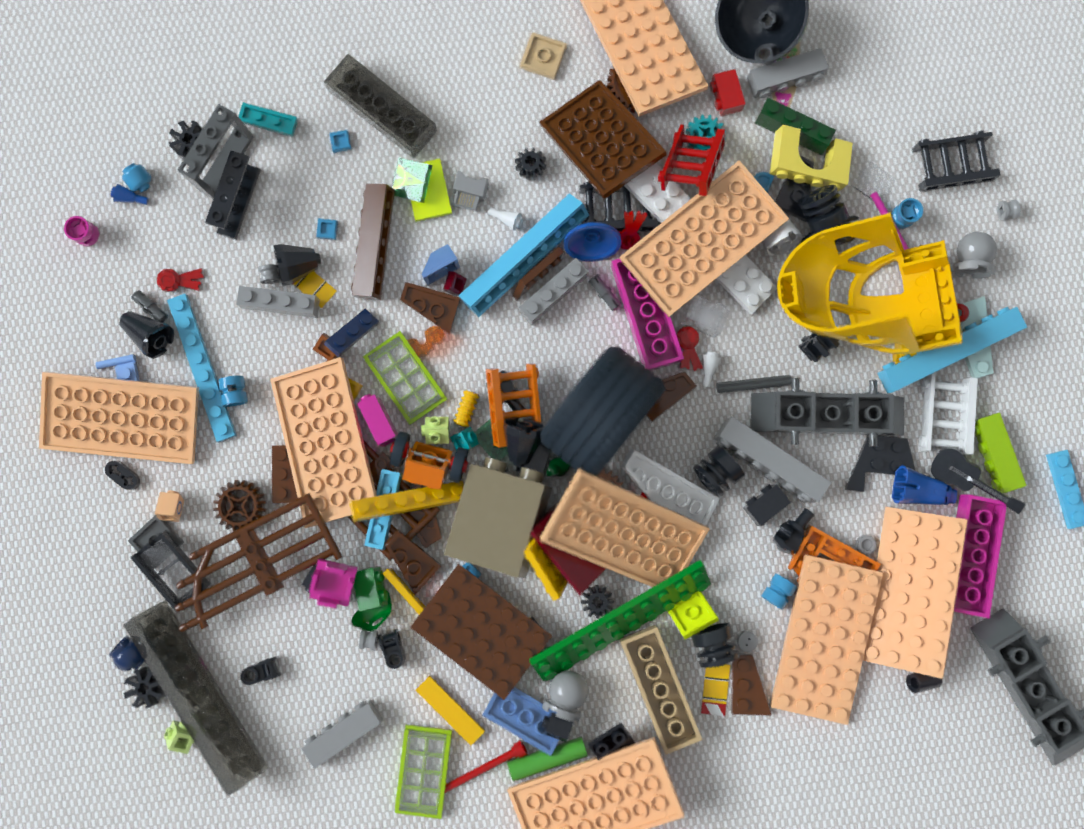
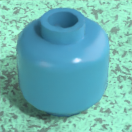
[122,163,152,193]

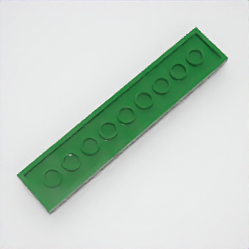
[529,560,711,682]

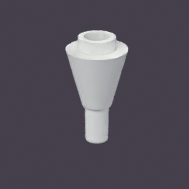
[488,207,523,231]
[703,352,722,387]

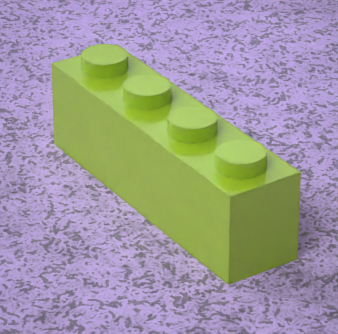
[975,412,1027,493]

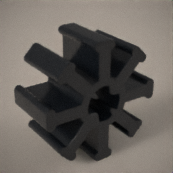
[169,121,203,160]
[799,332,839,362]
[123,666,169,709]

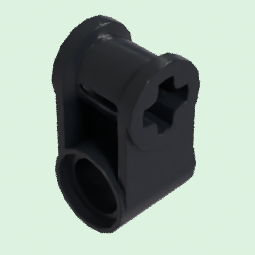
[378,629,406,669]
[240,656,281,685]

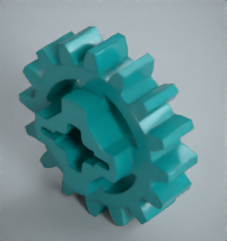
[685,114,726,151]

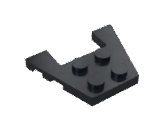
[845,435,916,492]

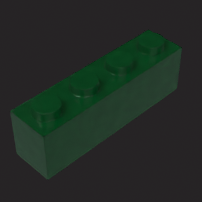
[755,98,836,155]

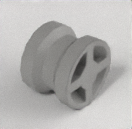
[997,199,1021,220]
[258,264,280,284]
[359,630,378,651]

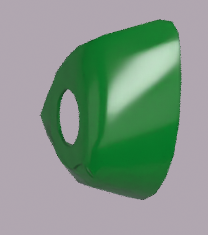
[351,591,392,632]

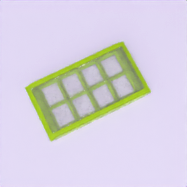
[363,331,447,425]
[395,724,452,819]

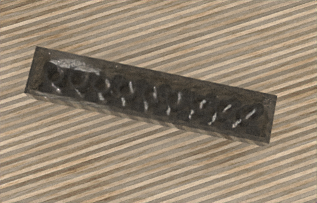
[123,600,269,796]

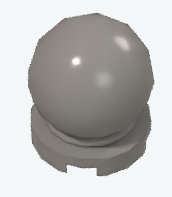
[954,231,997,279]
[542,671,588,722]

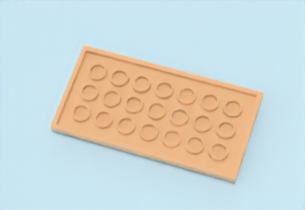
[580,0,708,117]
[619,160,789,318]
[270,357,377,528]
[39,372,199,464]
[540,468,710,587]
[863,507,968,679]
[770,554,883,725]
[507,737,685,829]

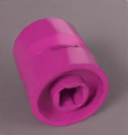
[64,216,100,246]

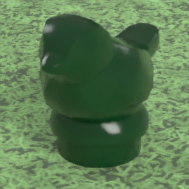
[545,456,571,477]

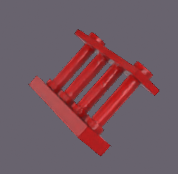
[658,124,725,196]

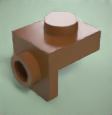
[312,333,339,361]

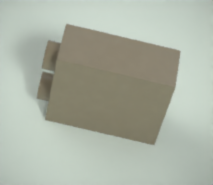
[444,457,552,578]

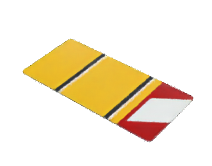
[292,271,337,308]
[701,664,730,716]

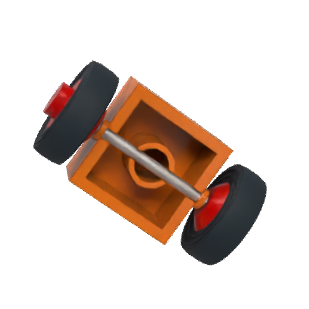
[390,432,469,490]

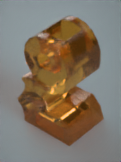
[407,326,445,358]

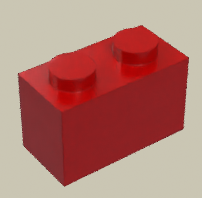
[709,69,746,116]

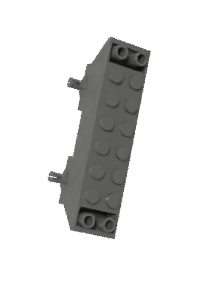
[751,378,904,447]
[970,608,1084,766]

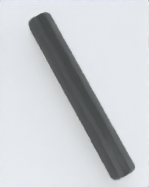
[716,375,792,393]

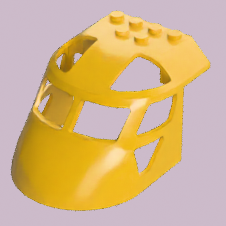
[777,213,962,354]

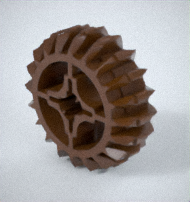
[213,480,267,531]

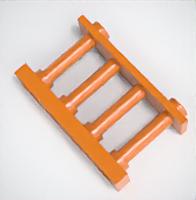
[485,363,544,448]

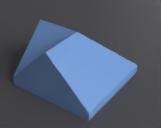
[422,244,460,286]

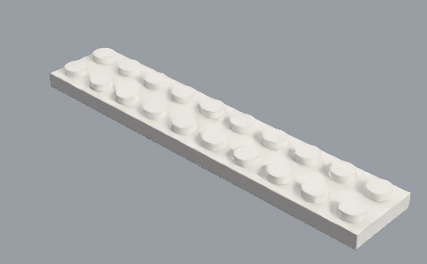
[624,163,777,315]

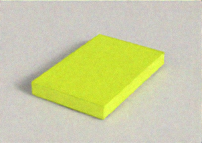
[403,158,452,222]

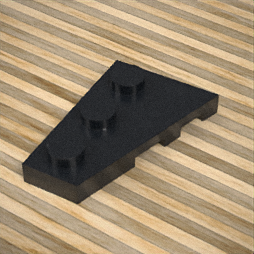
[775,155,814,222]

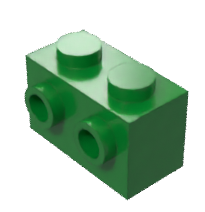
[354,567,388,611]

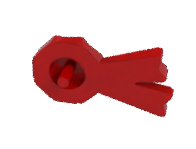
[619,210,647,250]
[157,268,204,292]
[676,326,703,371]

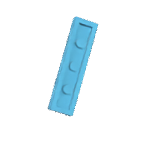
[1046,450,1084,529]
[364,469,402,550]

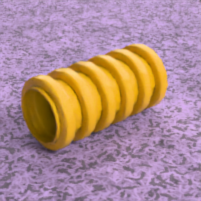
[453,390,480,428]

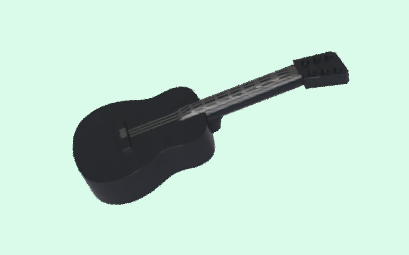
[931,447,1026,514]

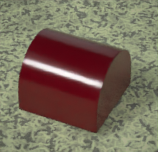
[443,271,467,296]

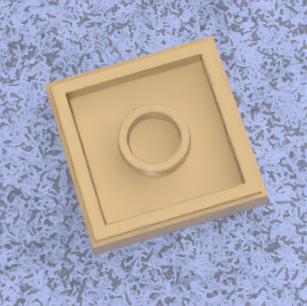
[520,32,567,80]

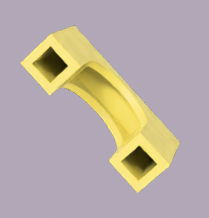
[770,125,853,191]

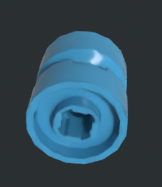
[891,198,923,229]
[218,375,248,407]
[761,573,797,610]

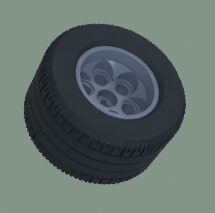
[540,346,665,476]

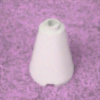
[764,220,803,256]

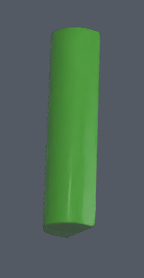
[507,736,588,782]

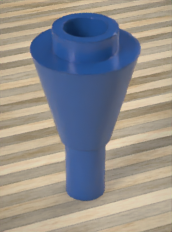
[111,184,149,205]

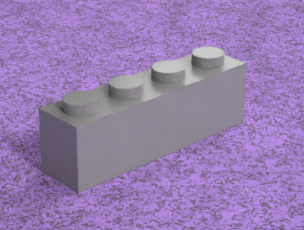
[747,48,829,98]
[519,258,589,326]
[236,286,320,318]
[301,700,383,769]

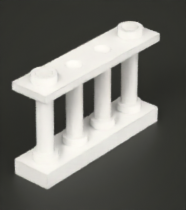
[918,374,978,456]

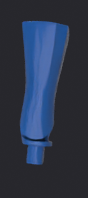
[891,465,958,505]

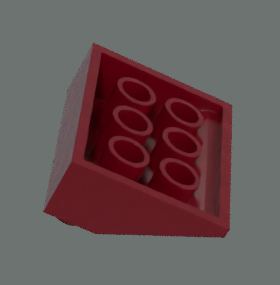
[530,501,607,595]

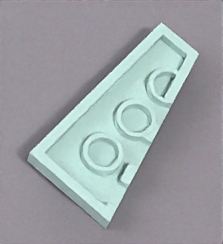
[958,296,993,378]

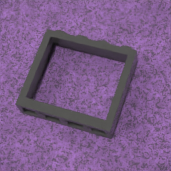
[177,104,254,199]

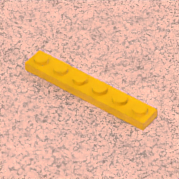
[349,480,464,522]

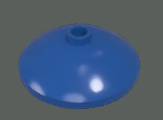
[564,222,621,262]

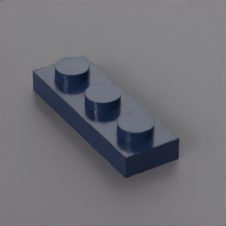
[324,308,379,357]

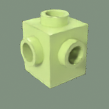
[421,416,450,444]
[164,720,196,754]

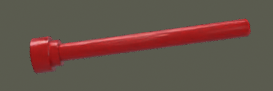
[445,740,528,793]

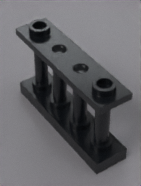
[912,131,1001,192]
[205,150,261,240]
[579,182,658,232]

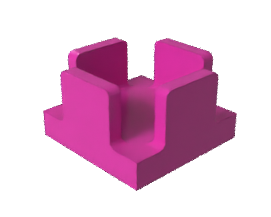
[309,558,358,609]

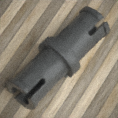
[588,274,621,311]
[131,290,168,322]

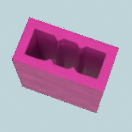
[357,394,398,447]

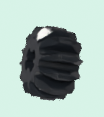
[515,147,546,180]
[581,585,614,619]

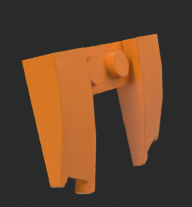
[787,525,881,582]

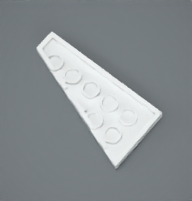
[621,448,720,525]

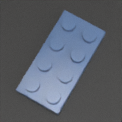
[482,687,559,756]

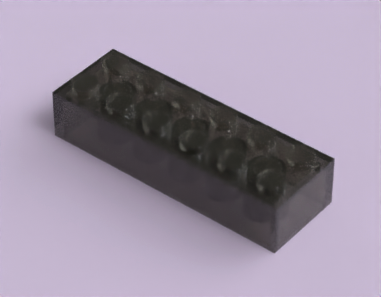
[324,54,437,159]

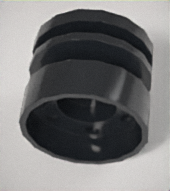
[798,185,849,234]
[693,446,745,498]
[691,622,740,668]

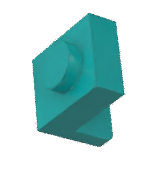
[450,426,479,450]

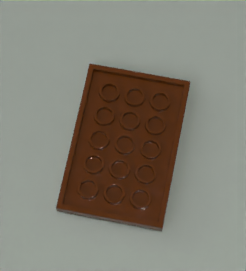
[539,80,667,199]
[410,564,552,700]

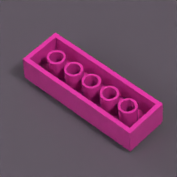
[611,259,684,371]
[954,494,1007,618]

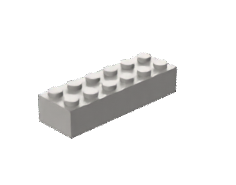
[713,417,831,503]

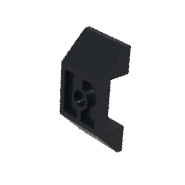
[587,722,636,760]

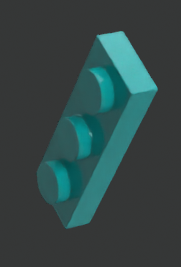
[238,102,298,137]

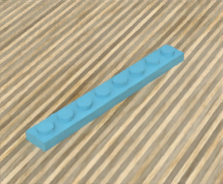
[167,294,237,442]

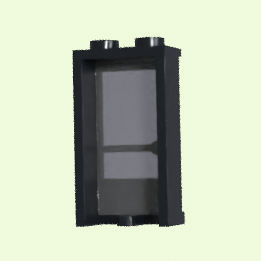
[130,530,211,612]

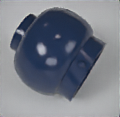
[109,635,147,672]

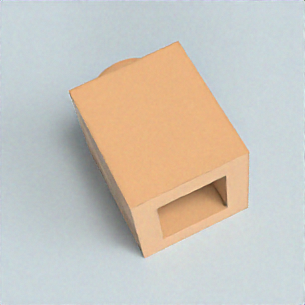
[154,490,185,522]

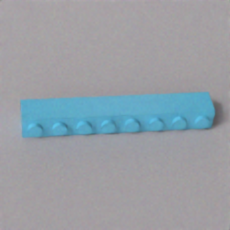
[459,193,589,317]
[877,307,1027,394]

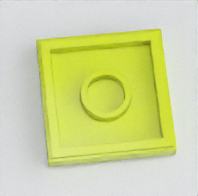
[667,591,719,639]

